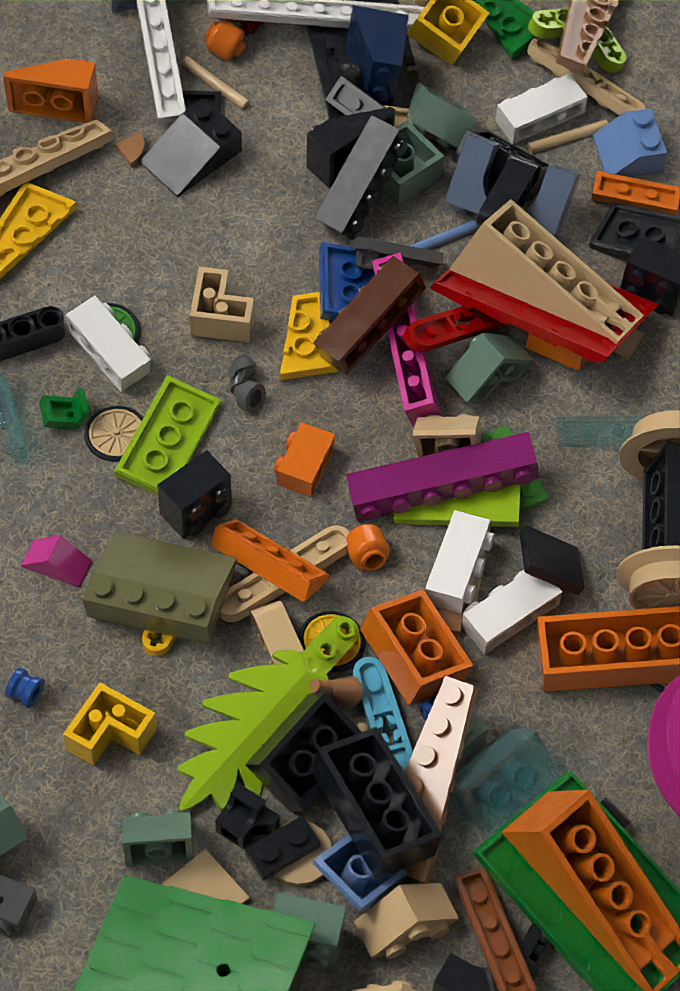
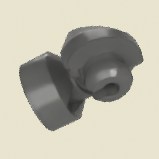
[227,355,266,413]

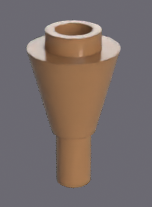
[310,676,362,709]

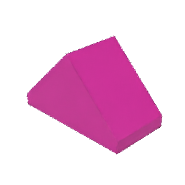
[21,535,92,587]

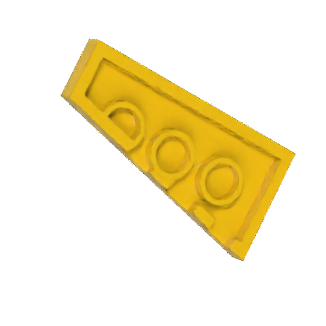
[0,182,77,279]

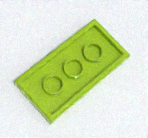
[113,375,222,495]
[393,484,521,527]

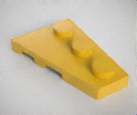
[280,292,339,381]

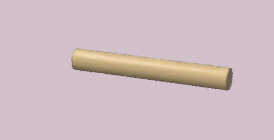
[181,56,250,110]
[527,120,608,154]

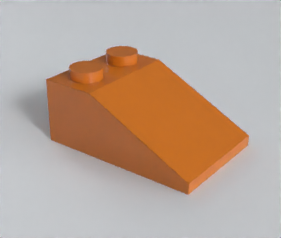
[3,59,99,123]

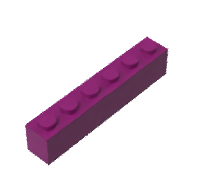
[346,432,539,521]

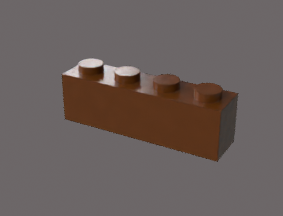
[313,256,426,376]

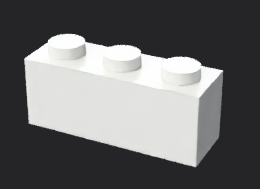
[495,73,588,144]
[66,296,151,392]
[425,510,495,614]
[461,570,562,655]

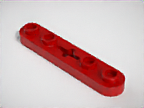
[403,306,508,353]

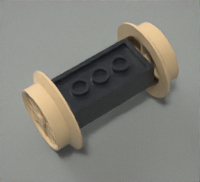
[617,410,680,609]

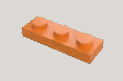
[591,171,680,216]

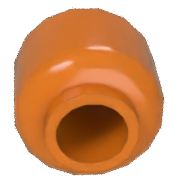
[204,19,247,61]
[346,524,390,571]

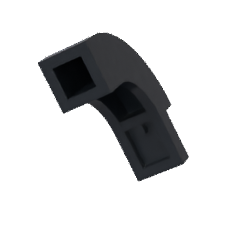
[432,923,545,991]

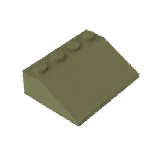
[82,531,237,644]

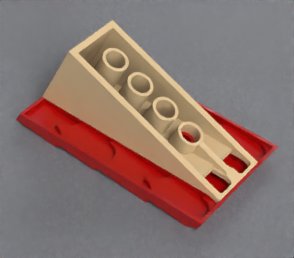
[430,199,659,363]

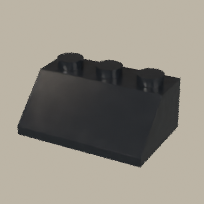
[452,129,550,201]

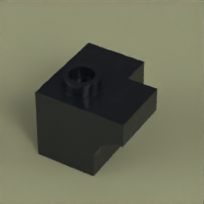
[215,783,280,849]

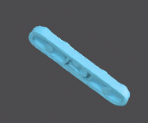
[353,657,413,772]

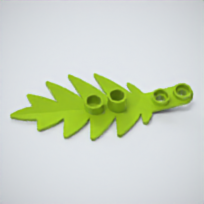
[177,616,359,812]

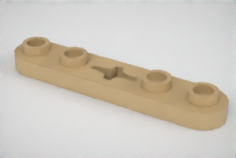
[527,38,646,116]
[219,525,349,622]

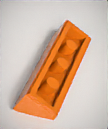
[211,519,330,602]

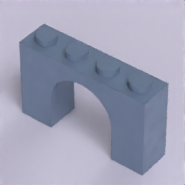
[445,134,581,239]

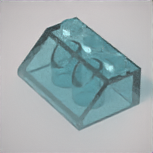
[450,723,560,840]

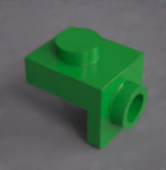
[39,389,90,429]

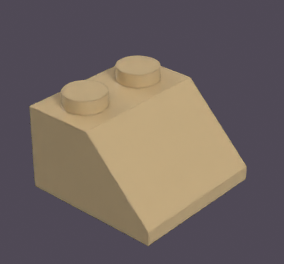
[413,414,481,457]

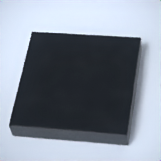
[519,525,585,595]

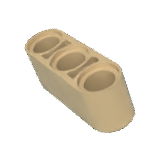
[249,600,304,665]

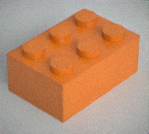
[360,589,473,706]

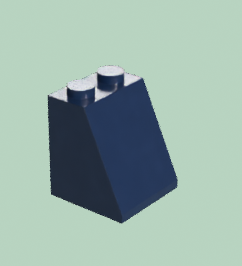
[345,5,409,103]

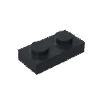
[245,815,320,881]

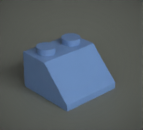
[593,108,667,177]
[312,834,407,912]

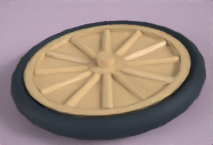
[84,406,143,462]

